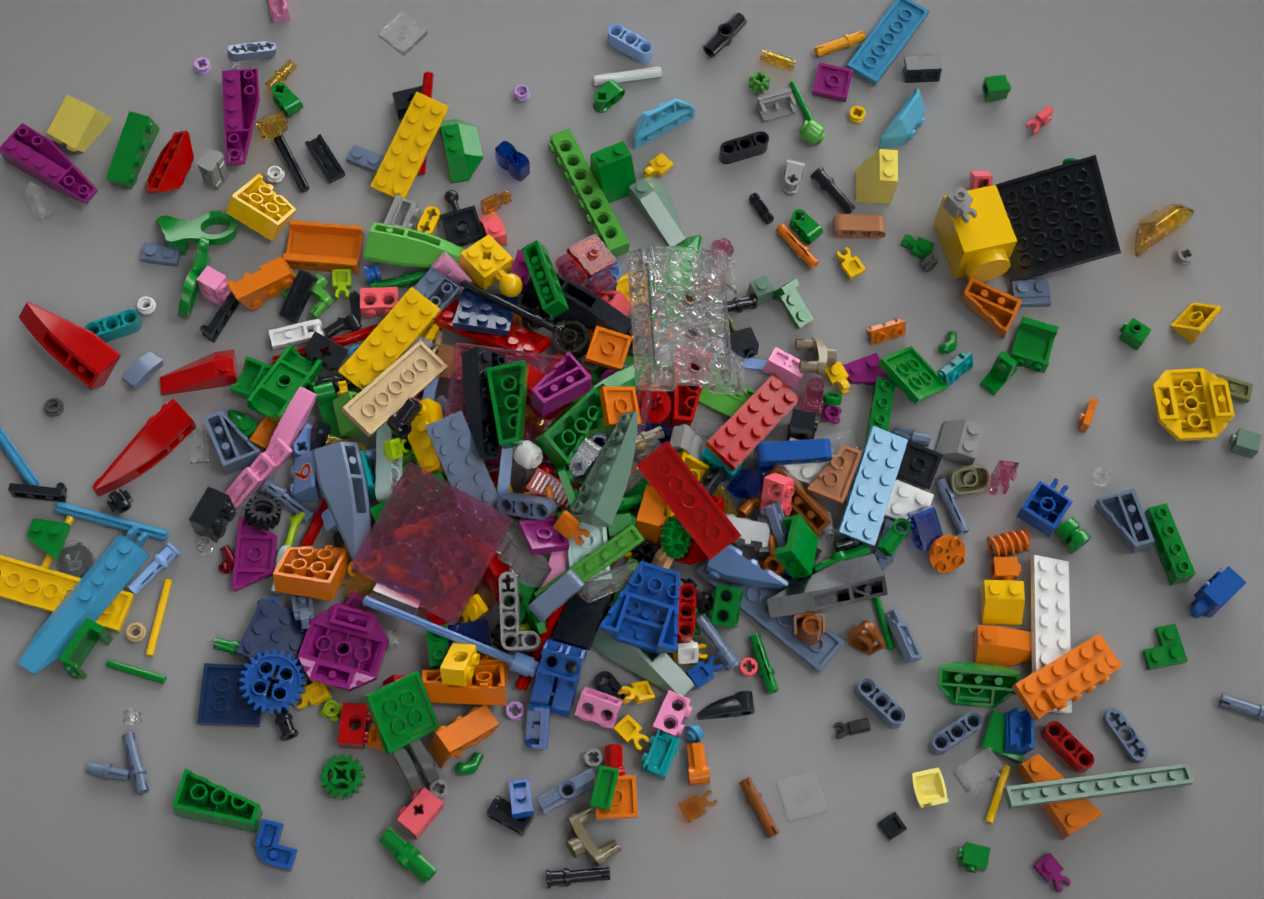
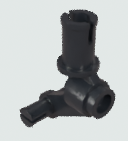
[323,291,362,339]

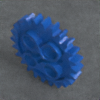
[239,649,307,716]

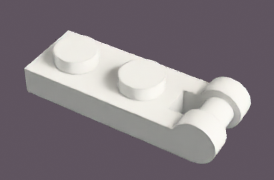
[268,319,325,350]

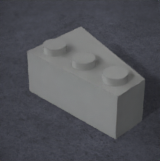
[725,514,771,548]

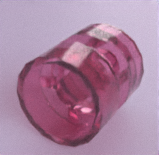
[555,253,586,285]

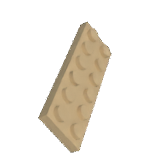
[341,340,448,437]

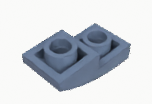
[122,351,163,389]

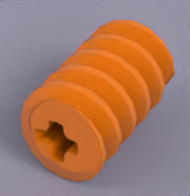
[986,528,1030,557]

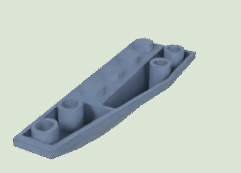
[414,267,461,314]
[312,442,371,561]

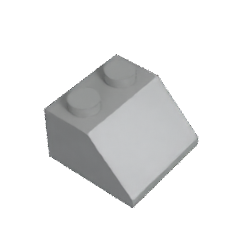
[936,419,985,465]

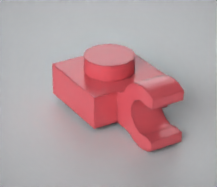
[1025,105,1054,135]

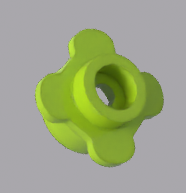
[320,698,343,722]

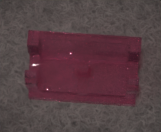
[991,460,1019,495]

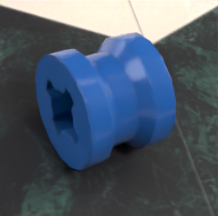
[364,263,382,284]

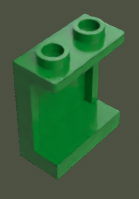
[1010,316,1059,373]
[774,514,819,579]
[59,617,113,679]

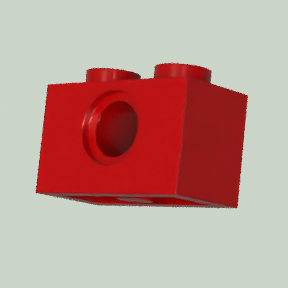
[337,702,372,749]

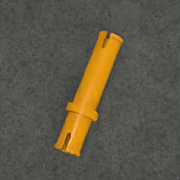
[814,30,866,58]

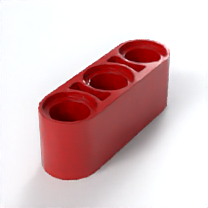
[677,583,696,643]
[1041,721,1095,773]

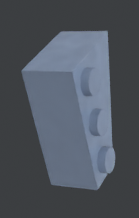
[203,410,261,475]
[1095,488,1155,554]

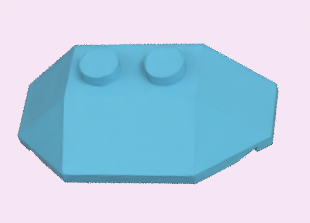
[878,88,926,149]
[633,98,695,149]

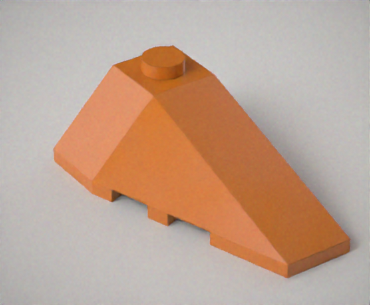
[973,625,1032,667]

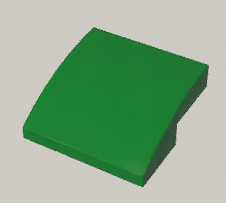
[980,710,1024,764]

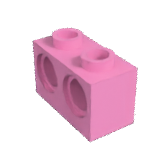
[196,266,231,307]
[575,687,623,728]
[652,690,693,737]

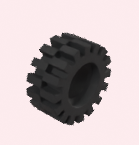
[245,494,282,531]

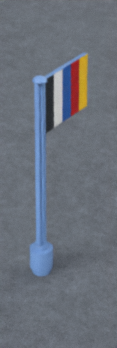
[362,562,539,677]

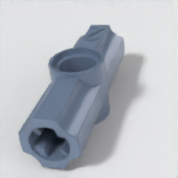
[536,768,596,815]

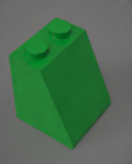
[590,141,636,203]

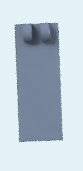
[761,501,789,548]

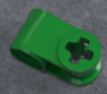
[593,79,625,113]
[271,82,303,118]
[789,209,823,245]

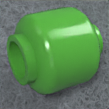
[798,119,826,146]

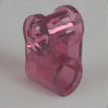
[802,377,824,416]

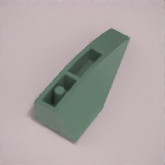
[571,411,638,527]
[592,601,695,696]

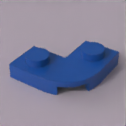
[255,819,298,871]

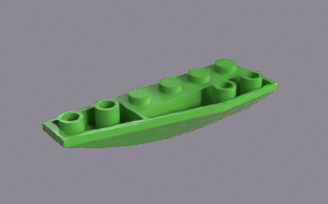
[364,222,465,268]

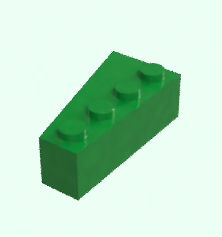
[486,360,529,449]
[172,768,263,833]

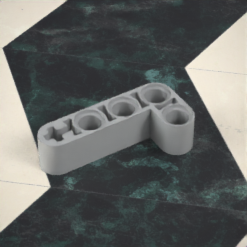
[499,571,541,653]

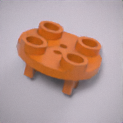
[928,535,965,573]

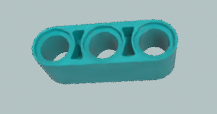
[85,309,142,342]

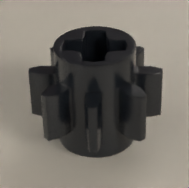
[107,489,133,513]
[633,540,656,564]
[490,623,514,649]

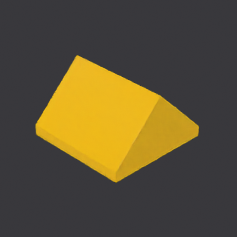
[1170,302,1222,344]

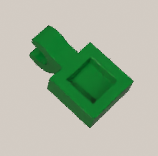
[901,234,935,260]
[522,598,547,634]

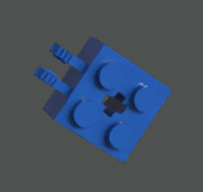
[1016,478,1073,537]
[1190,566,1247,618]

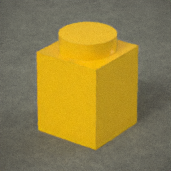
[933,185,1017,282]

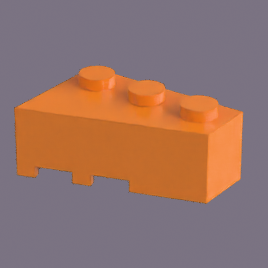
[961,277,1022,339]

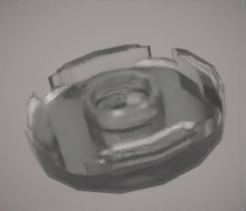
[53,541,95,578]

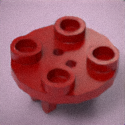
[637,389,672,425]

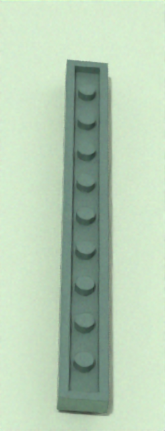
[1003,763,1194,809]

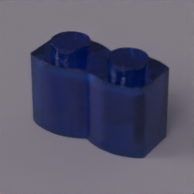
[495,141,530,181]
[726,469,766,501]

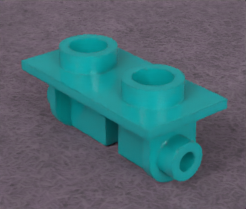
[938,352,974,387]

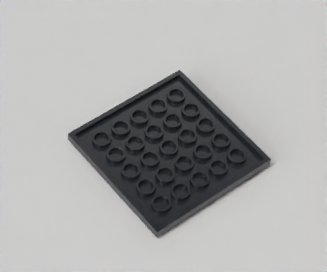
[995,155,1121,282]

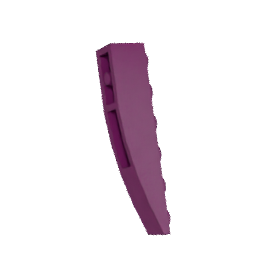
[222,68,260,166]
[0,123,98,204]

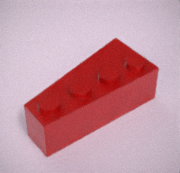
[670,349,713,428]

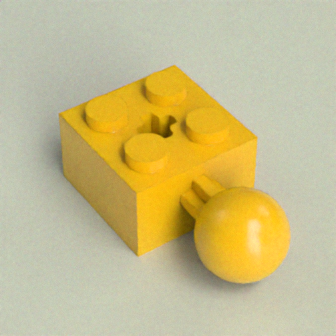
[460,234,523,297]

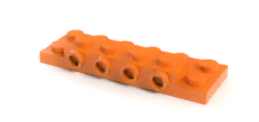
[1012,633,1123,721]

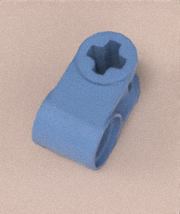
[292,422,323,458]

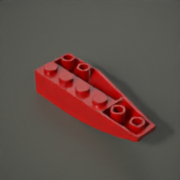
[19,302,121,389]
[92,398,197,497]

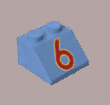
[291,451,320,502]

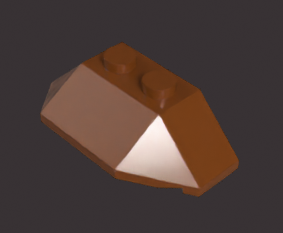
[771,466,832,536]

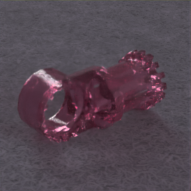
[583,270,616,296]

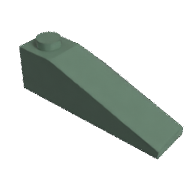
[628,178,685,249]

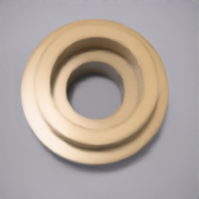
[126,622,147,643]

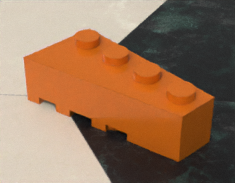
[422,662,507,706]
[1016,754,1103,840]

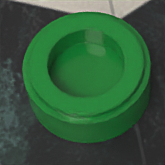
[823,392,842,406]

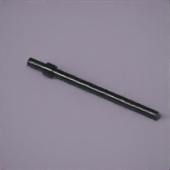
[461,280,556,332]

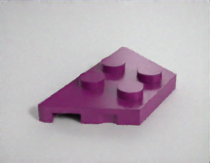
[232,517,278,592]

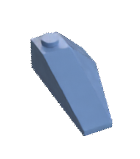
[706,545,789,591]

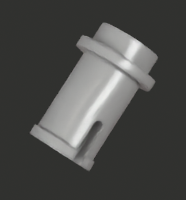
[821,512,836,538]

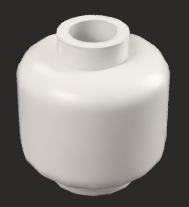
[513,440,543,469]

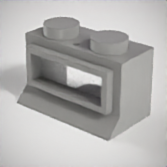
[383,194,420,229]

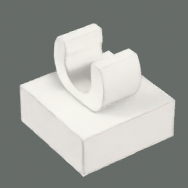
[677,640,698,664]

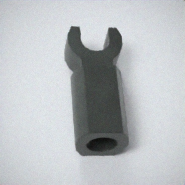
[833,718,871,739]

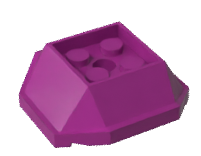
[298,603,389,692]

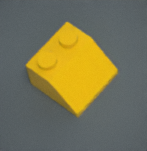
[980,580,1025,626]

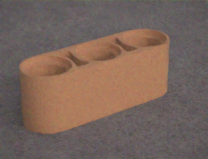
[833,214,886,239]

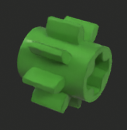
[748,72,770,94]

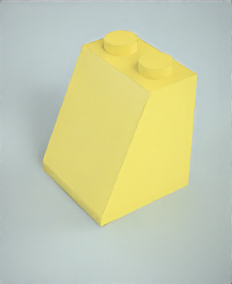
[46,95,112,153]
[855,149,898,204]

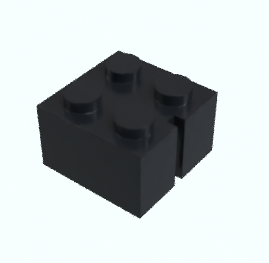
[189,486,236,543]

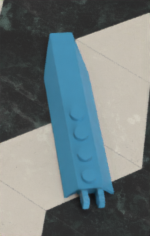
[18,525,150,674]

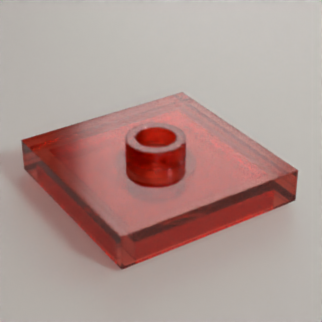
[566,234,618,279]

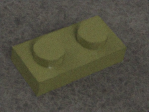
[1216,374,1253,403]

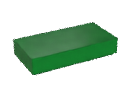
[589,765,620,812]

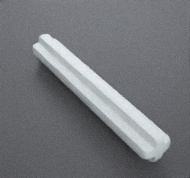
[593,66,662,86]

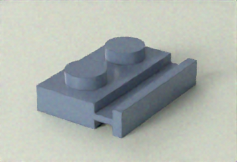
[1010,280,1051,307]

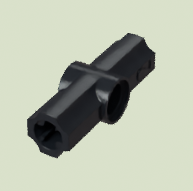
[703,13,747,57]

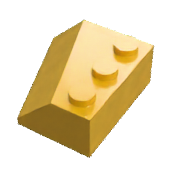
[226,173,296,241]

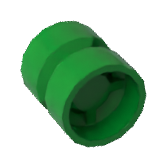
[1054,517,1091,553]

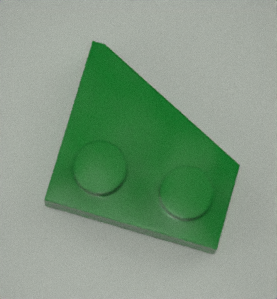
[27,518,71,561]

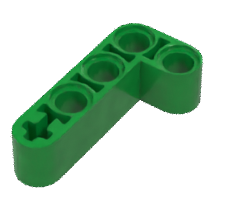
[313,381,350,444]

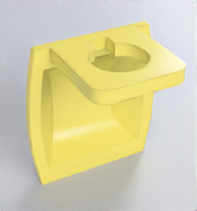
[912,767,949,808]

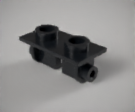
[680,578,714,614]

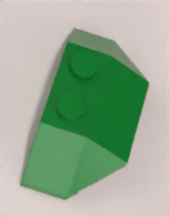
[440,119,483,184]
[937,661,1020,708]

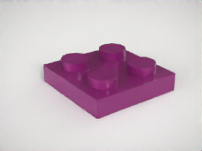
[812,62,853,102]
[518,517,570,555]

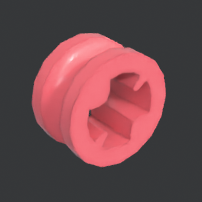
[739,657,758,678]

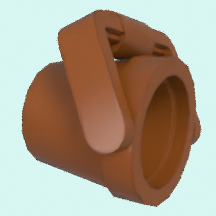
[793,611,826,645]
[848,620,885,656]

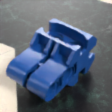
[529,639,588,718]

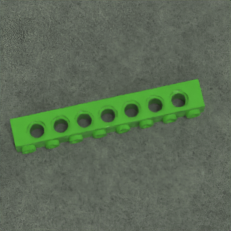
[548,128,630,257]

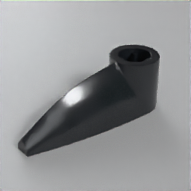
[697,691,755,720]

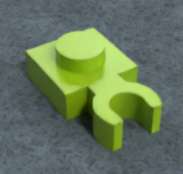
[332,268,352,301]
[383,438,409,461]

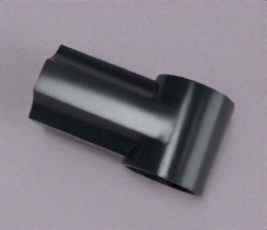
[387,397,423,438]

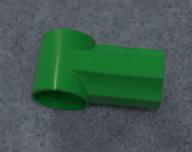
[877,518,911,557]

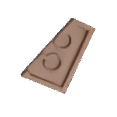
[806,445,863,505]

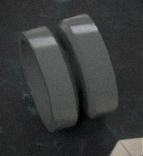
[393,739,439,793]

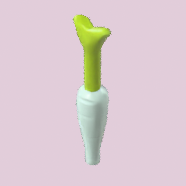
[271,512,305,593]

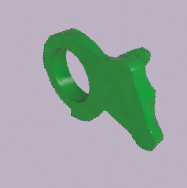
[157,211,238,255]
[178,236,210,319]

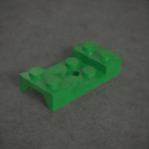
[247,344,323,423]
[230,356,316,400]

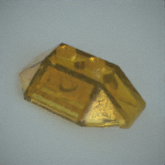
[1135,204,1195,257]

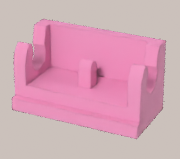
[268,0,290,23]
[431,251,472,292]
[763,347,805,389]

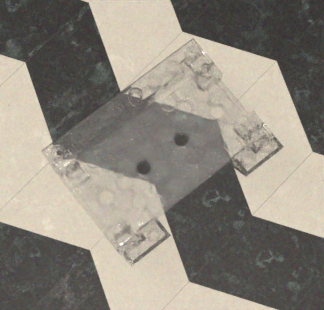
[627,245,747,395]

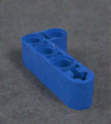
[754,439,832,472]

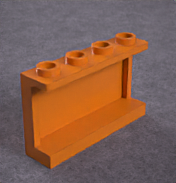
[283,220,364,274]

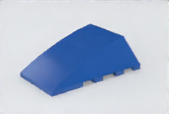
[599,561,680,653]

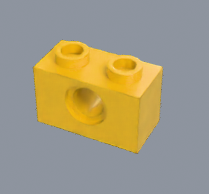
[440,642,480,687]

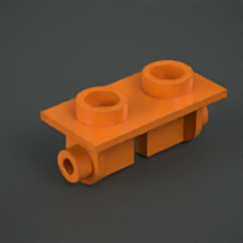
[866,318,906,345]

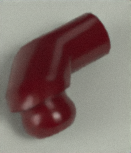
[218,545,235,574]

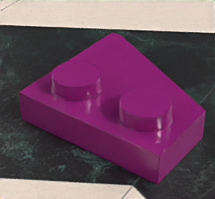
[843,353,890,386]

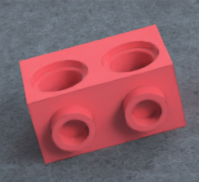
[360,287,399,318]
[759,473,794,517]

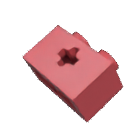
[397,787,445,839]

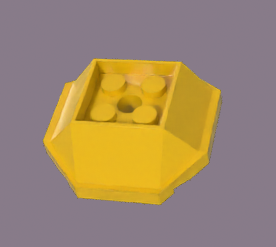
[1151,368,1235,442]

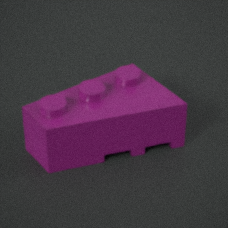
[530,351,592,417]

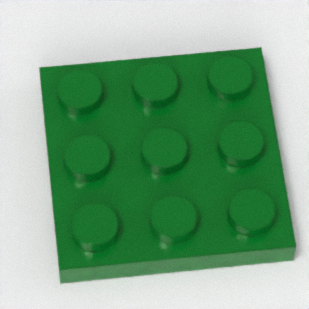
[878,346,948,404]
[363,671,440,754]

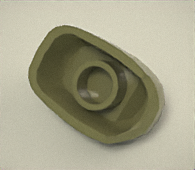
[948,464,989,494]

